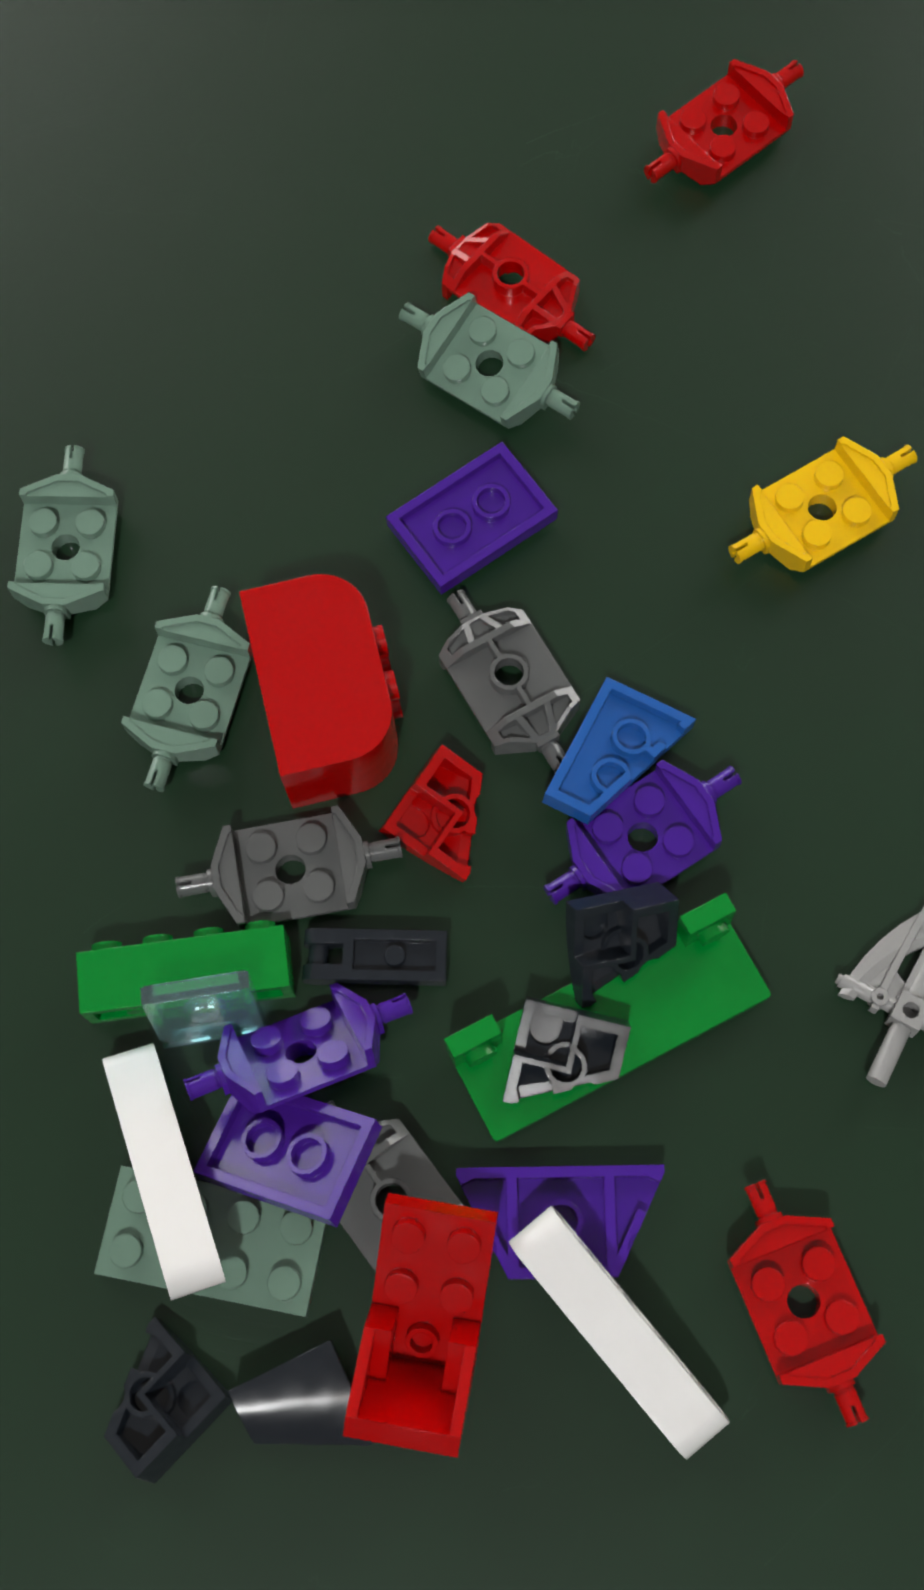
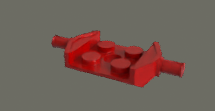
[644,59,804,185]
[428,223,595,352]
[727,1179,886,1428]

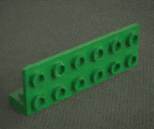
[444,893,771,1142]

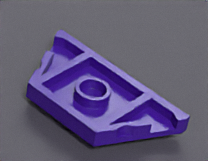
[456,1164,665,1280]

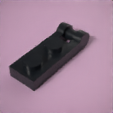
[302,928,448,986]

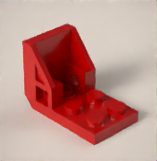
[343,1193,499,1458]

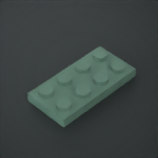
[94,1166,328,1318]

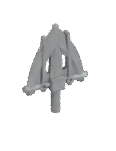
[835,906,924,1087]

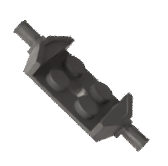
[439,590,580,775]
[175,805,403,929]
[327,1100,463,1272]

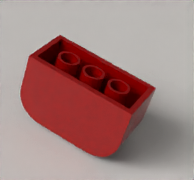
[239,574,403,809]

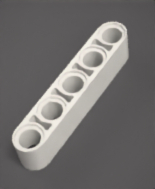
[102,1043,226,1301]
[509,1206,730,1460]

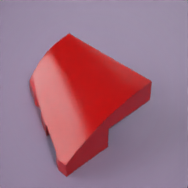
[379,744,483,882]

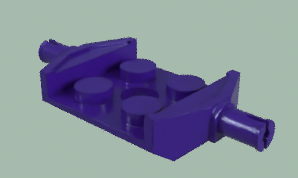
[543,760,742,905]
[183,983,413,1113]

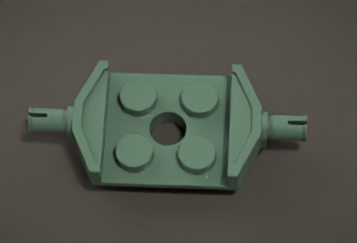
[399,292,580,429]
[7,445,119,646]
[121,586,253,792]

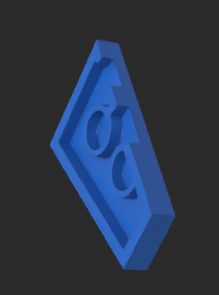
[542,677,696,825]

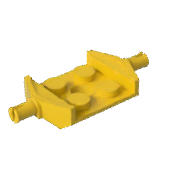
[728,436,918,572]

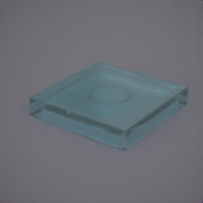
[140,970,266,1049]

